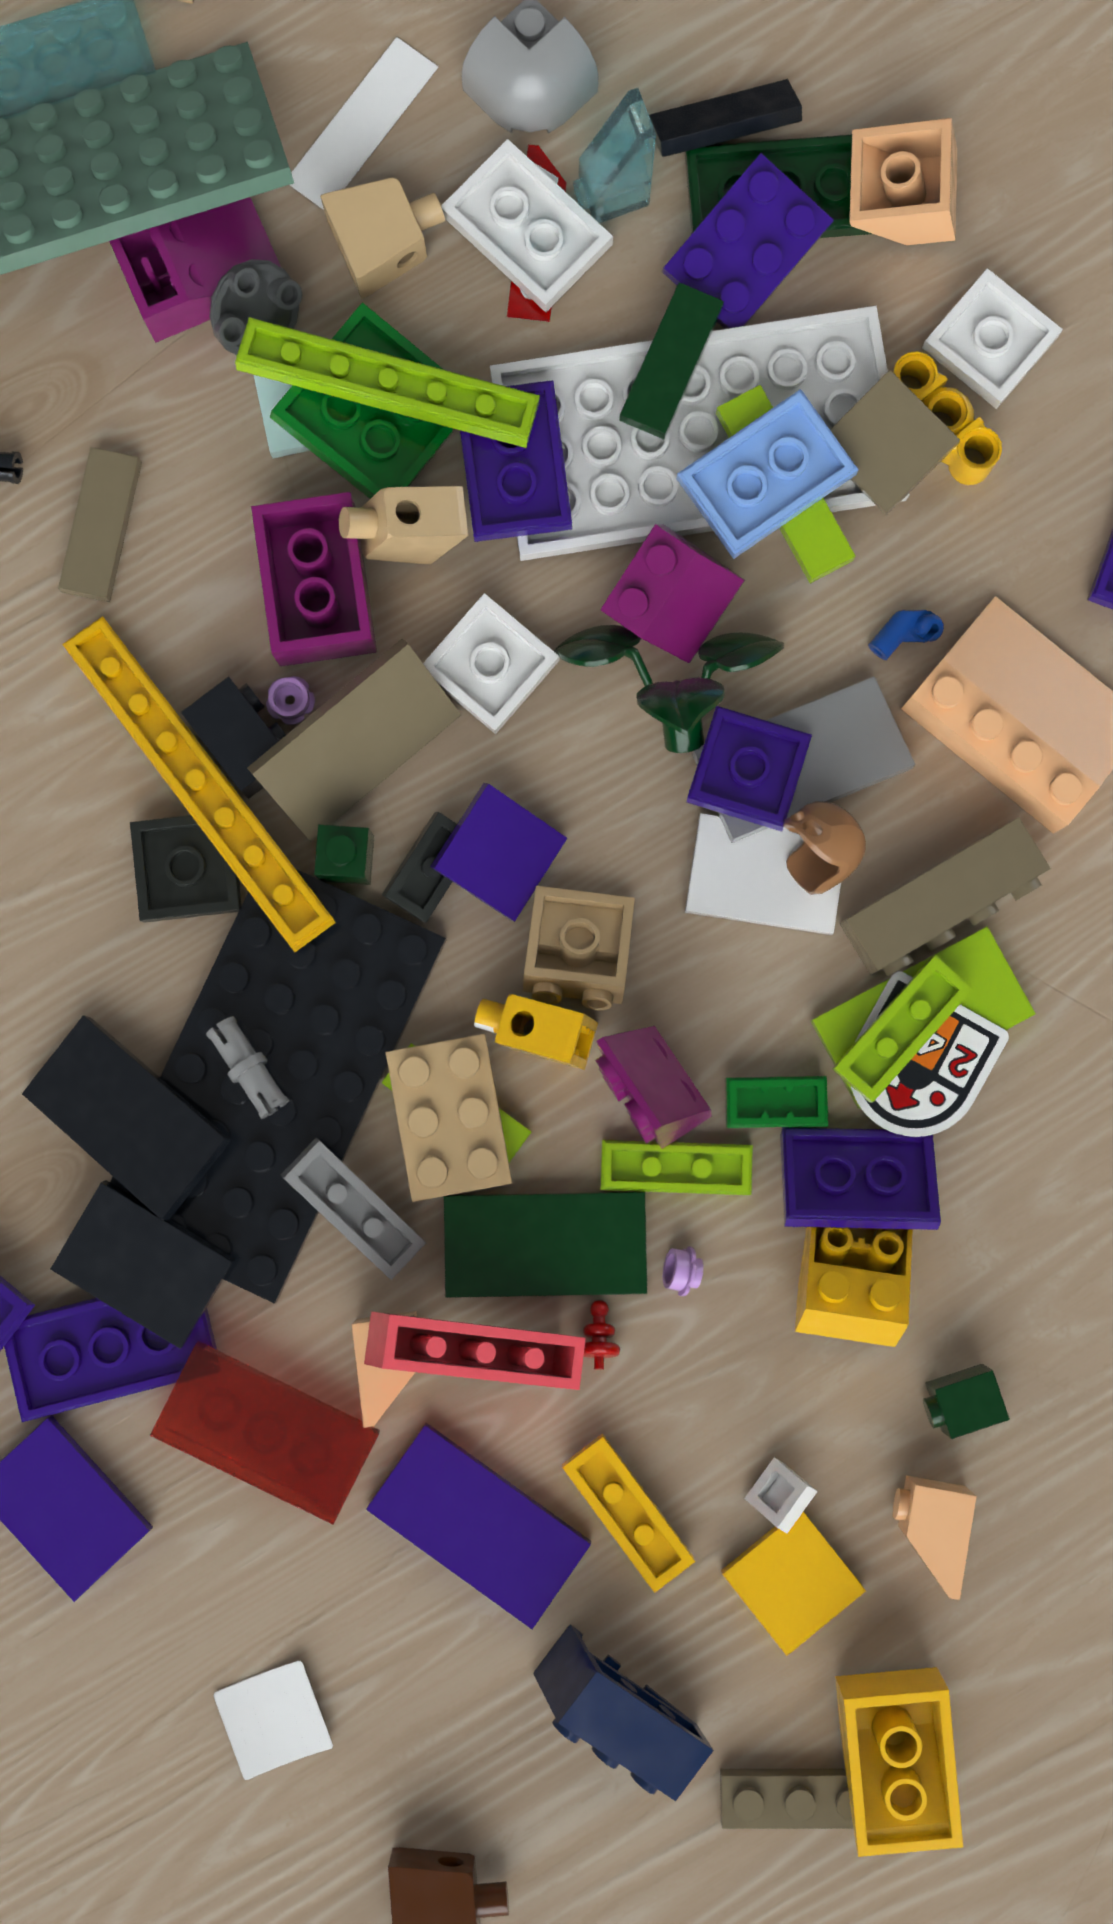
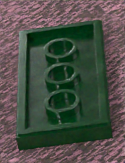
[685,134,872,238]
[444,1192,647,1298]

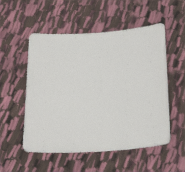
[214,1661,333,1780]

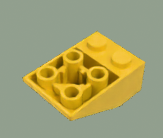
[795,1227,913,1347]

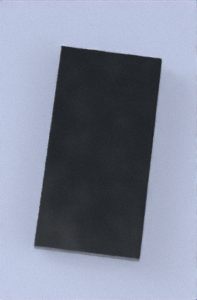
[22,1015,231,1221]

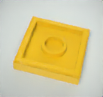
[721,1511,866,1656]

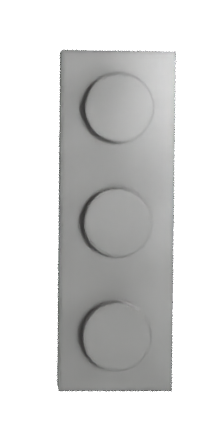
[281,1138,426,1280]

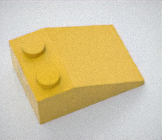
[835,1667,963,1857]

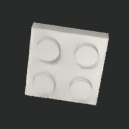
[922,268,1063,409]
[423,593,559,734]

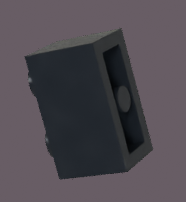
[181,676,286,799]

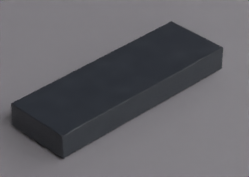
[648,79,802,157]

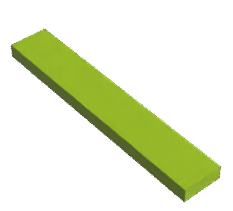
[235,317,540,448]

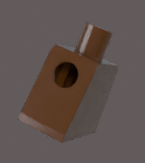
[388,1847,509,1924]

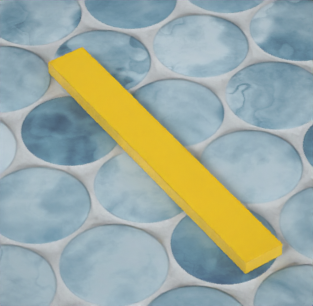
[62,616,336,953]

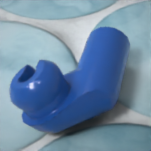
[868,610,944,660]

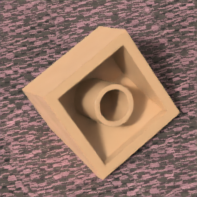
[850,118,957,245]

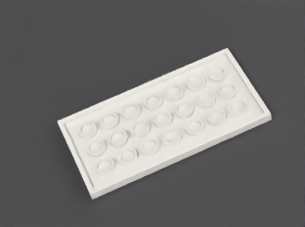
[490,306,910,561]

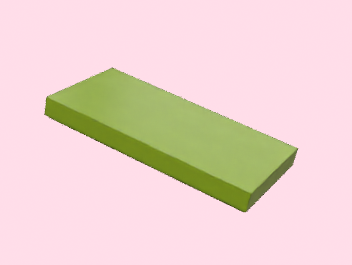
[810,926,1036,1108]

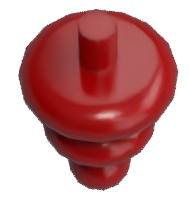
[583,1300,620,1370]

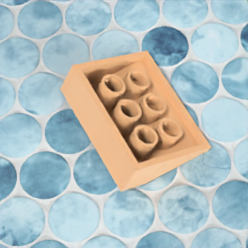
[901,596,1113,834]

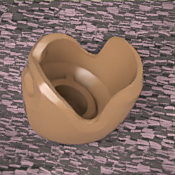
[783,801,866,895]

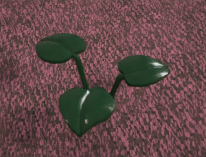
[554,625,784,753]

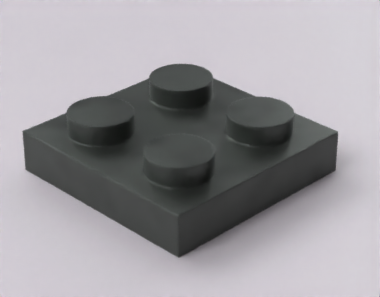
[130,815,242,923]

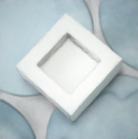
[744,1457,818,1534]

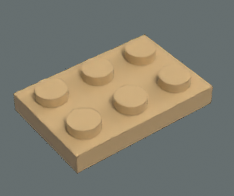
[386,1034,512,1202]

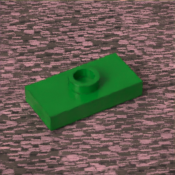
[725,1076,828,1128]

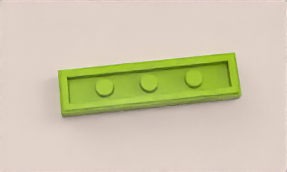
[715,385,856,584]

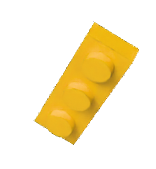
[562,1433,695,1593]

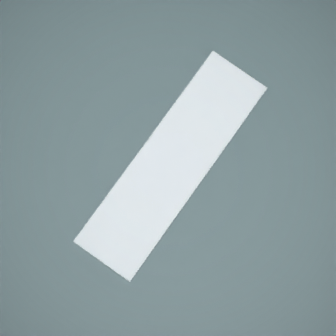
[290,37,438,210]

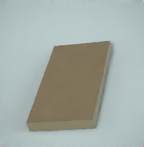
[247,639,461,842]

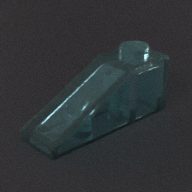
[573,88,656,223]

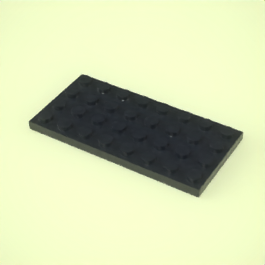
[110,869,447,1304]

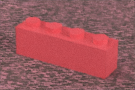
[364,1311,586,1390]

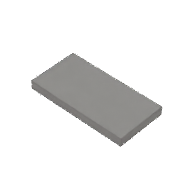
[692,677,915,843]

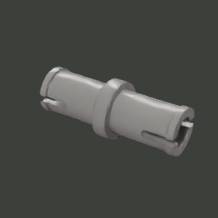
[206,1016,289,1119]

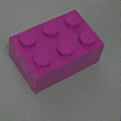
[251,492,377,667]

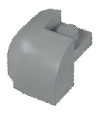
[462,0,598,134]

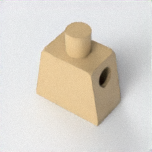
[320,178,445,299]
[339,486,468,564]

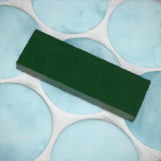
[619,282,724,440]

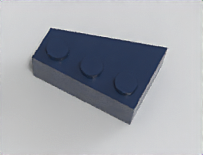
[533,1624,714,1801]

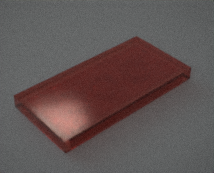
[150,1341,380,1525]

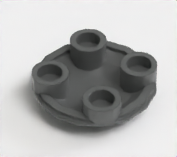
[209,259,302,355]

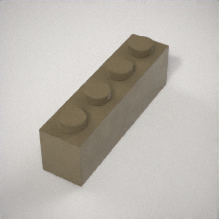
[840,817,1051,976]

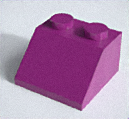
[600,524,745,663]

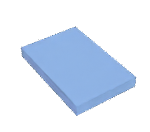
[677,389,859,559]

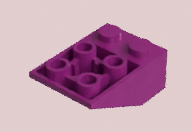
[109,197,281,343]
[595,1025,712,1149]

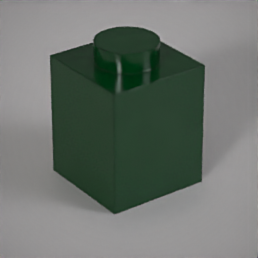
[314,824,374,885]
[923,1364,1010,1439]

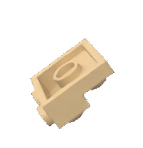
[523,886,635,1010]

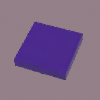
[686,706,812,832]
[430,783,567,922]

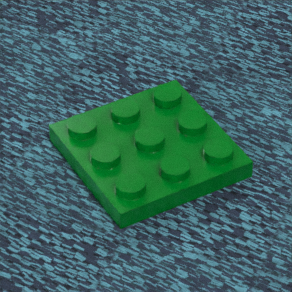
[270,302,455,499]

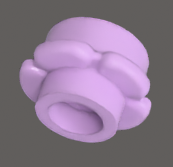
[266,676,315,725]
[662,1246,703,1296]

